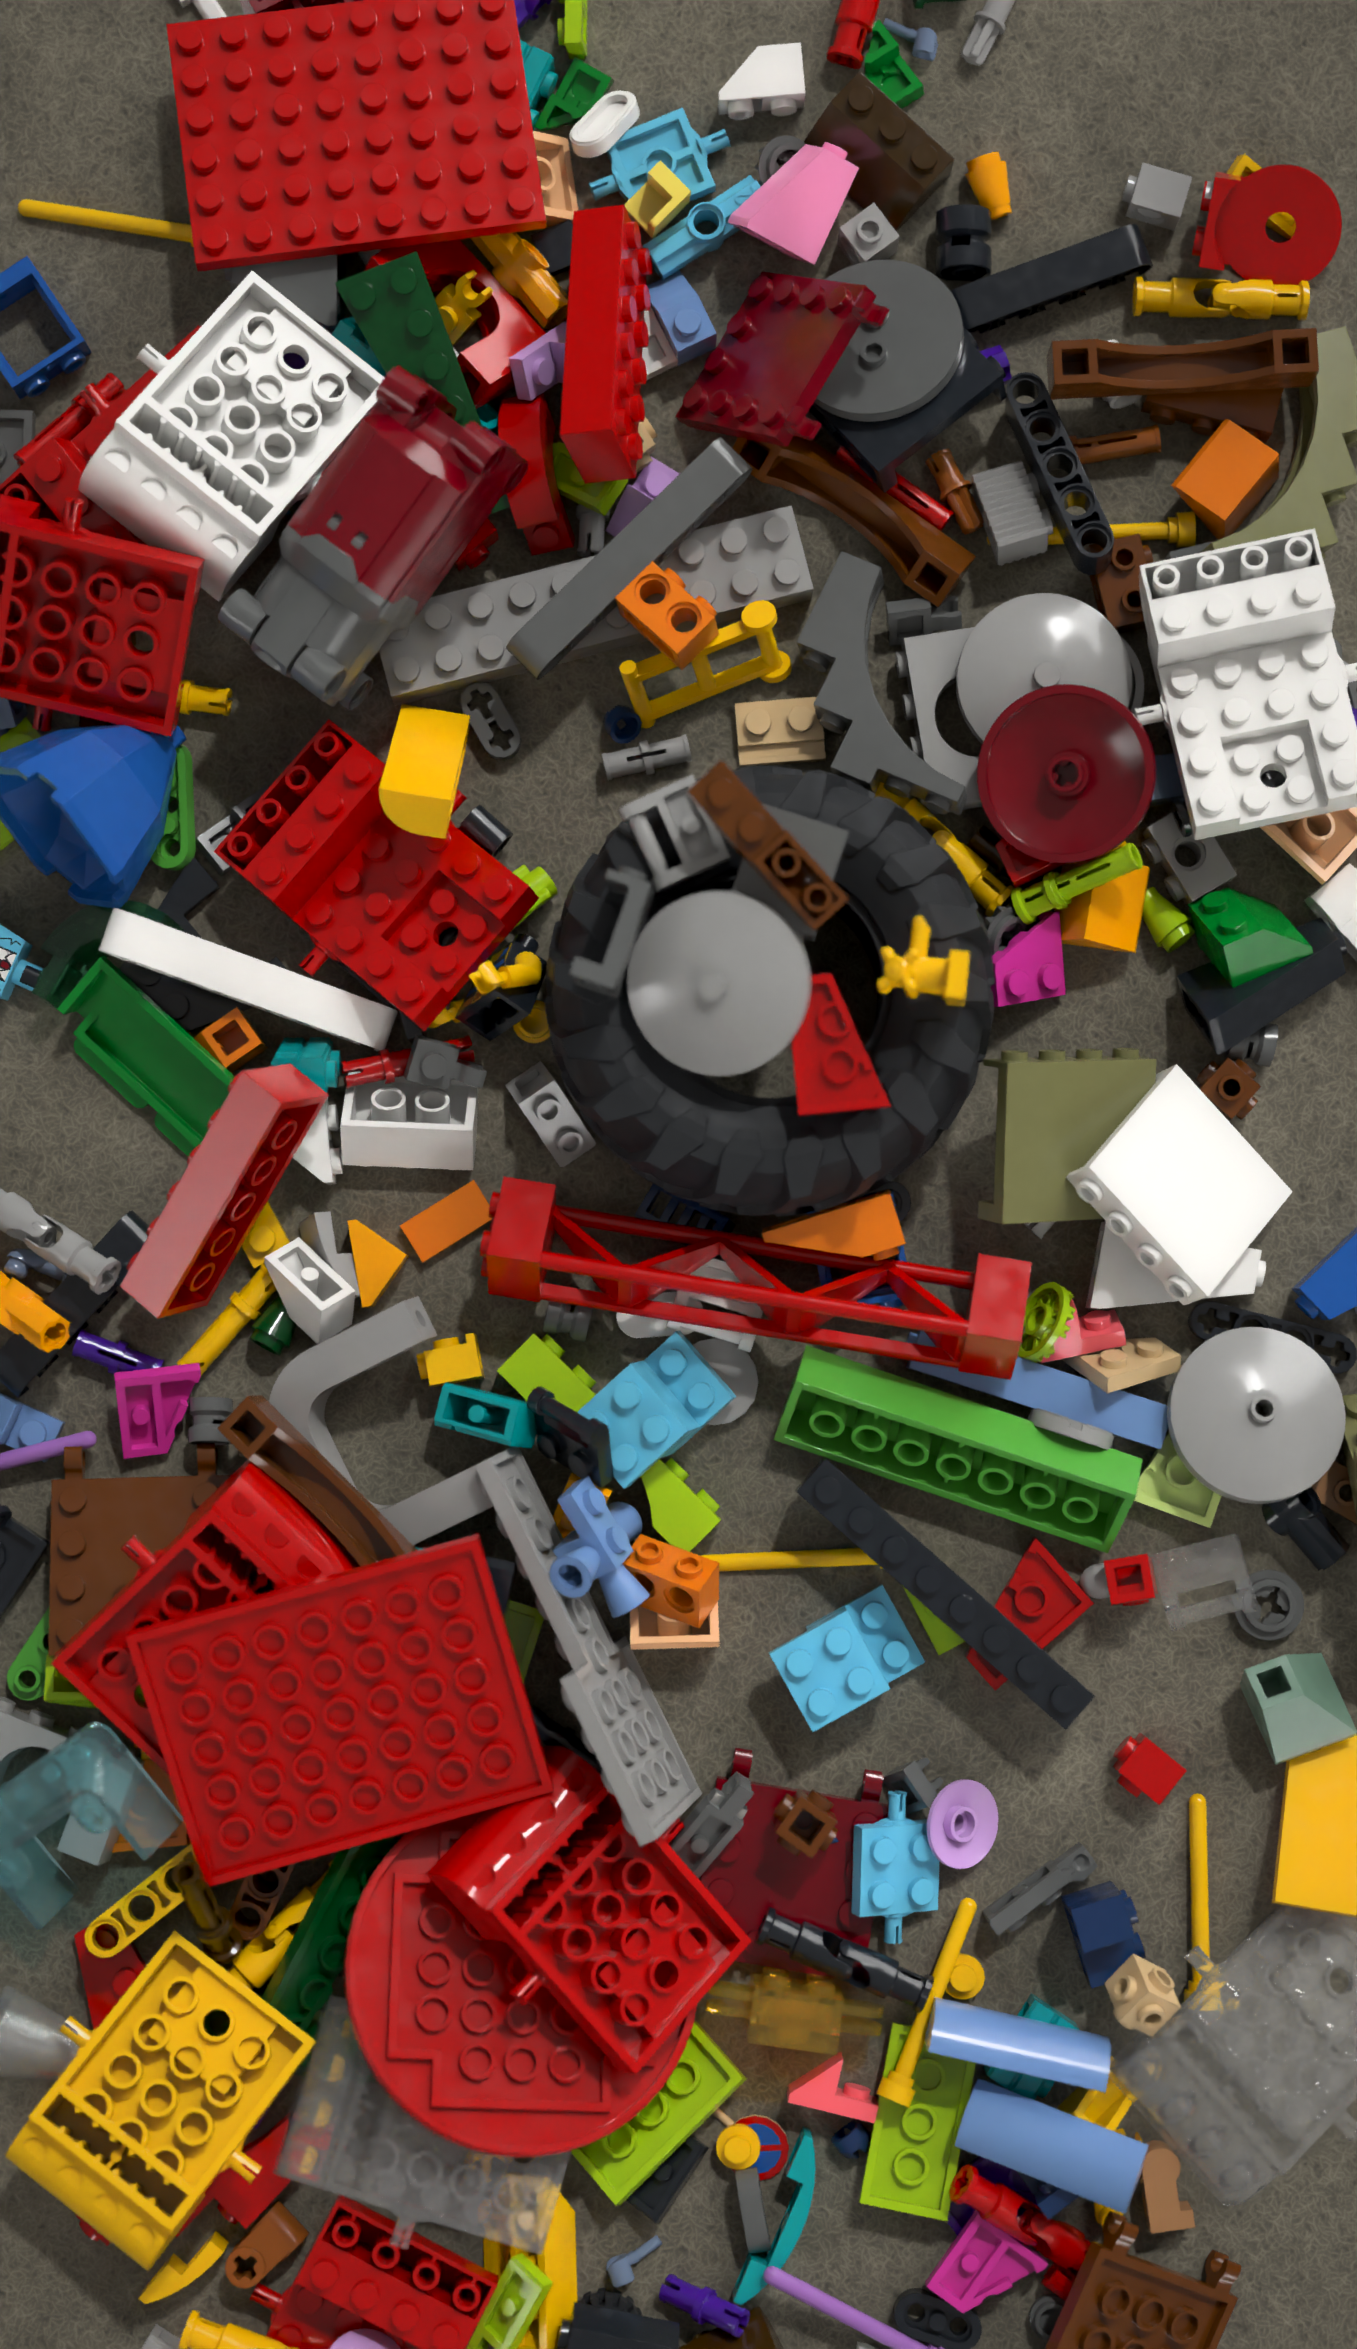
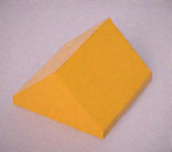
[1054,854,1150,954]

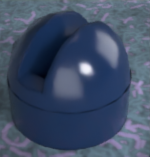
[603,705,642,744]
[831,2119,870,2159]

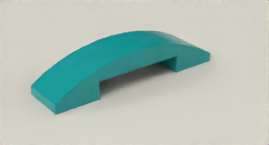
[732,2126,815,2305]

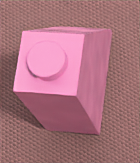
[727,142,859,265]

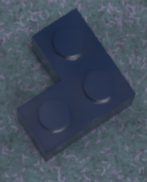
[1061,1881,1146,1989]

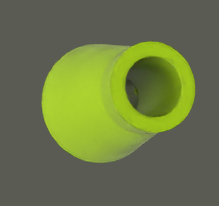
[1142,887,1195,953]

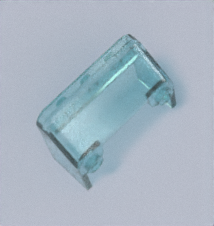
[0,1722,184,1931]

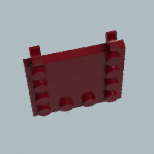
[675,271,890,447]
[700,1747,888,1978]

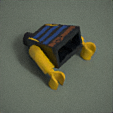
[428,934,547,1041]

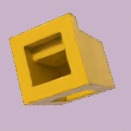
[417,1333,485,1387]

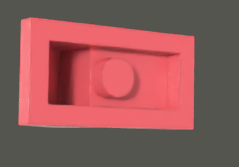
[1040,1300,1126,1364]
[786,2052,879,2123]

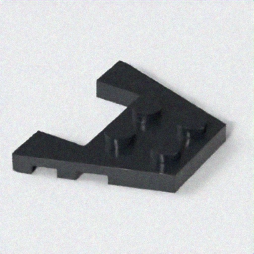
[119,857,287,1033]

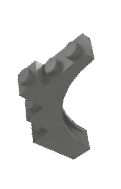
[797,551,967,815]

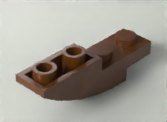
[686,760,848,931]

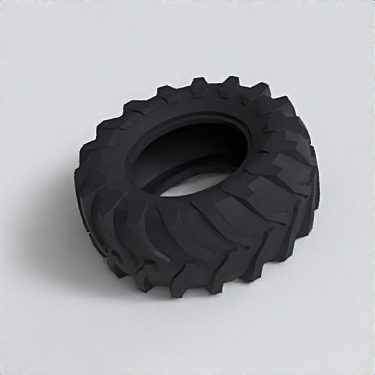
[545,765,995,1217]

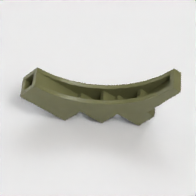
[1200,326,1357,560]

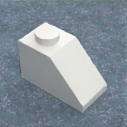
[264,1237,355,1344]

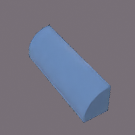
[925,1997,1111,2092]
[955,2078,1149,2214]

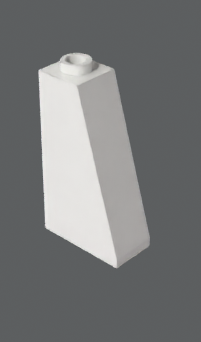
[1085,1221,1266,1310]

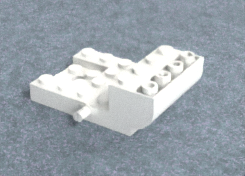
[78,271,384,602]
[1134,529,1357,840]

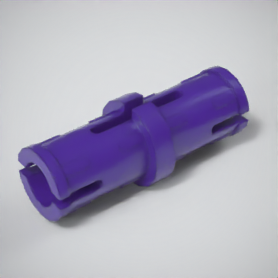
[72,1329,165,1375]
[659,2274,750,2338]

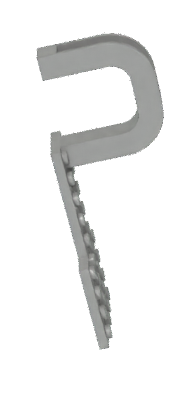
[269,1296,702,1846]

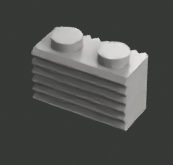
[971,461,1053,566]

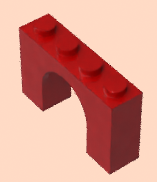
[364,239,546,409]

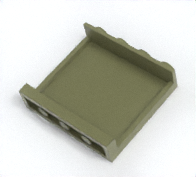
[978,1048,1157,1224]

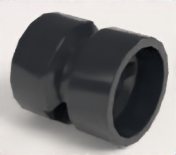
[936,204,992,281]

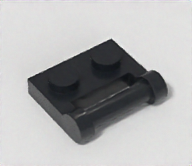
[527,1386,614,1488]

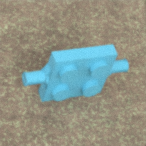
[589,108,730,202]
[851,1790,939,1944]

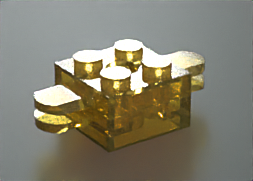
[705,1967,885,2055]

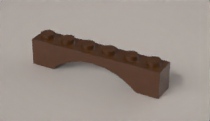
[1046,328,1319,400]
[732,436,976,607]
[217,1395,418,1566]

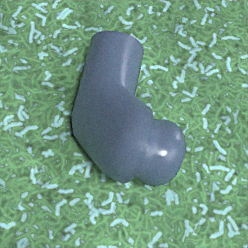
[4,1248,68,1281]

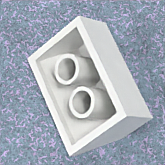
[340,1071,479,1170]

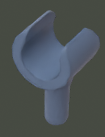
[883,18,938,61]
[606,2235,662,2287]

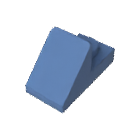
[0,1393,65,1462]

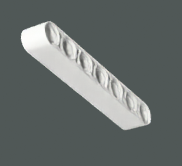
[99,908,398,1051]

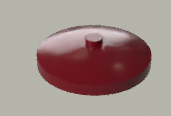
[977,684,1156,863]

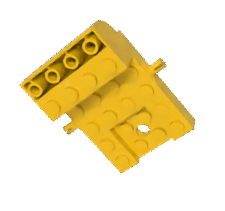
[5,1930,317,2271]

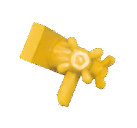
[877,915,970,1007]

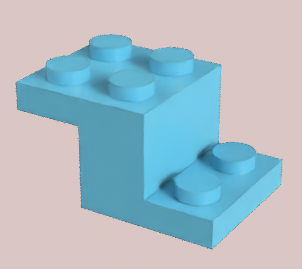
[577,1331,737,1489]
[769,1584,925,1732]

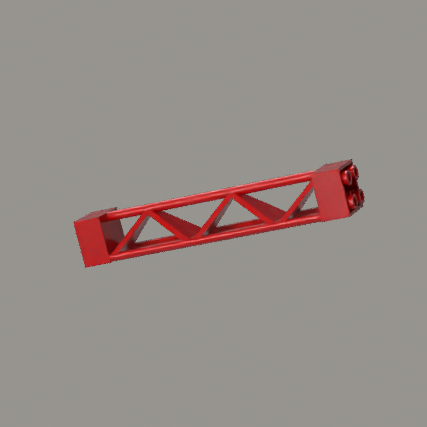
[480,1176,1032,1380]

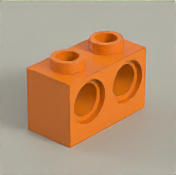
[615,561,719,670]
[622,1534,719,1628]

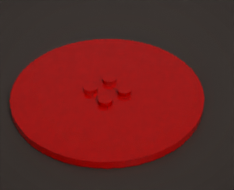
[344,1811,698,2158]

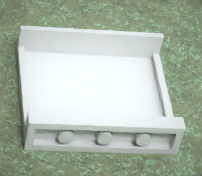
[1066,1064,1292,1306]

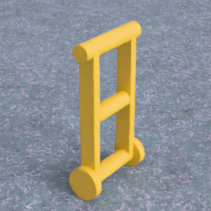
[619,600,792,728]

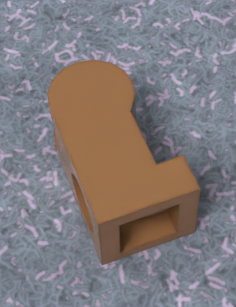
[1140,2140,1195,2234]

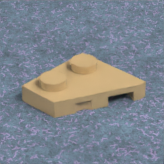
[1061,1338,1181,1393]

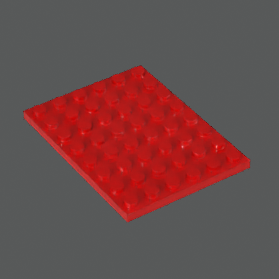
[166,0,546,272]
[125,1534,554,1887]

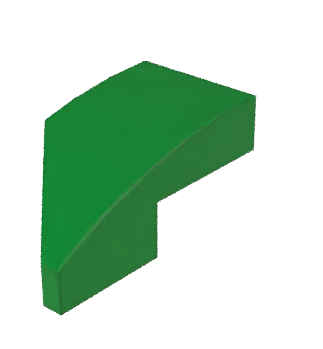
[864,20,924,109]
[534,57,614,131]

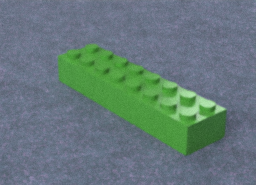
[774,1345,1143,1553]

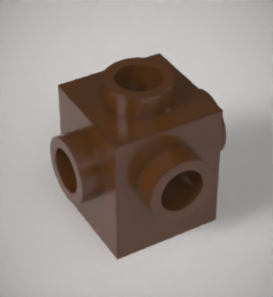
[1195,1058,1261,1121]
[772,1789,838,1858]

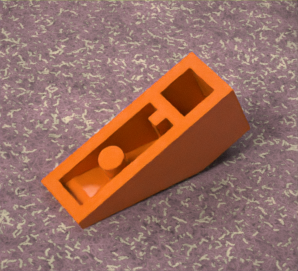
[762,1189,906,1261]

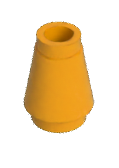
[965,152,1012,220]

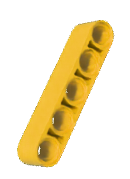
[85,1844,197,1958]

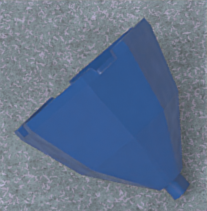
[0,724,186,909]

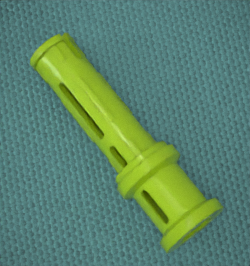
[1011,842,1143,925]

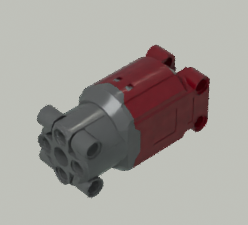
[218,366,529,711]

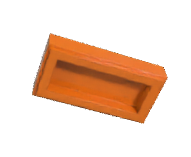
[400,1180,492,1263]

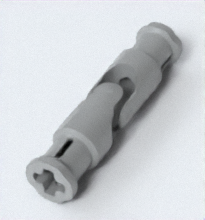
[0,1188,121,1295]

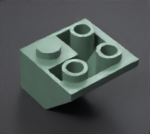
[1240,1653,1357,1765]

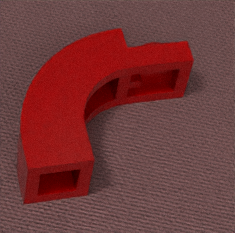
[498,393,575,556]

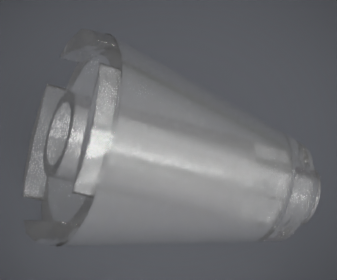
[0,1985,80,2080]

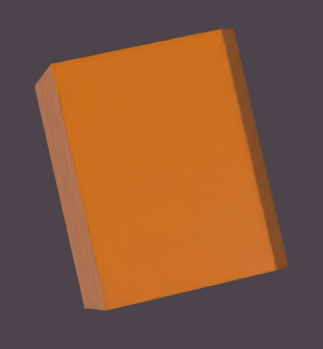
[1171,419,1279,540]

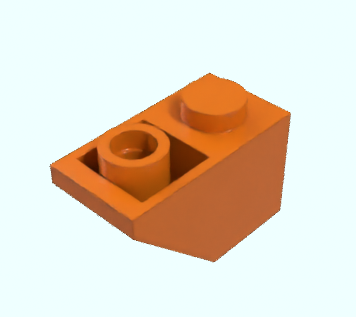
[194,1007,268,1073]

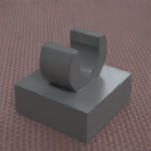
[883,1758,943,1815]

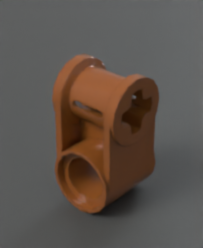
[225,2200,310,2289]

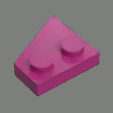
[990,911,1066,1007]
[114,1363,201,1459]
[925,2210,1048,2313]

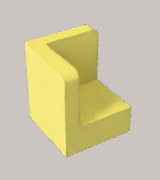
[625,160,691,239]

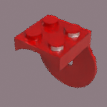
[1192,164,1342,285]

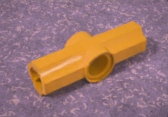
[471,232,568,330]
[0,1271,70,1353]

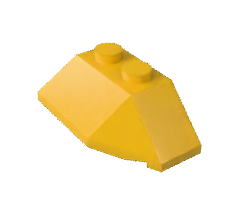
[483,2171,577,2349]

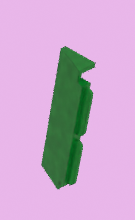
[57,956,235,1157]

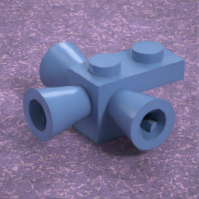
[550,1476,650,1618]

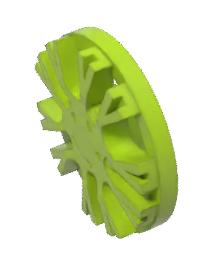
[1018,1282,1075,1363]

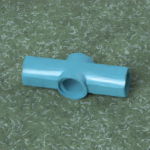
[643,175,761,280]

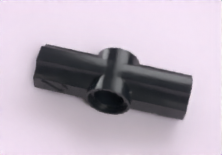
[1262,1487,1350,1571]

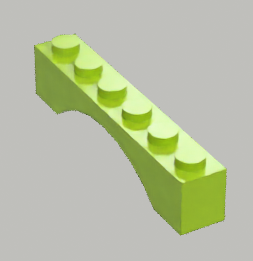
[497,1333,721,1552]

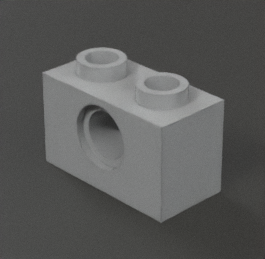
[1141,813,1237,907]

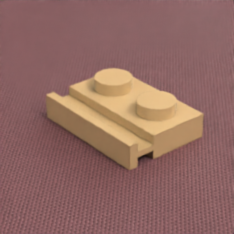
[734,697,826,767]

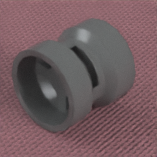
[1225,1023,1278,1067]
[543,1301,594,1342]
[188,1397,233,1446]

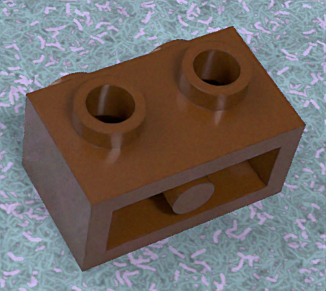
[1086,534,1153,634]

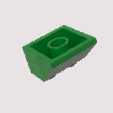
[1188,887,1313,988]

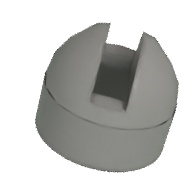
[1080,1562,1110,1599]

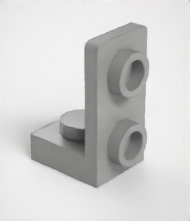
[505,1061,596,1167]

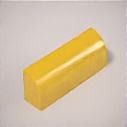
[379,704,470,839]

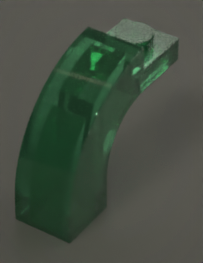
[32,900,184,1011]

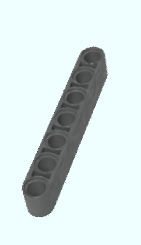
[506,437,753,680]

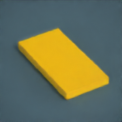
[1272,1736,1357,1918]

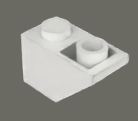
[718,43,805,120]
[293,1098,343,1185]

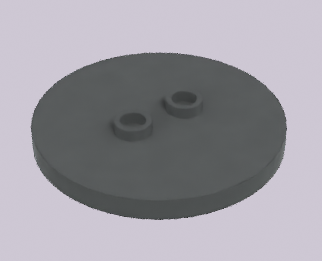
[814,260,964,422]

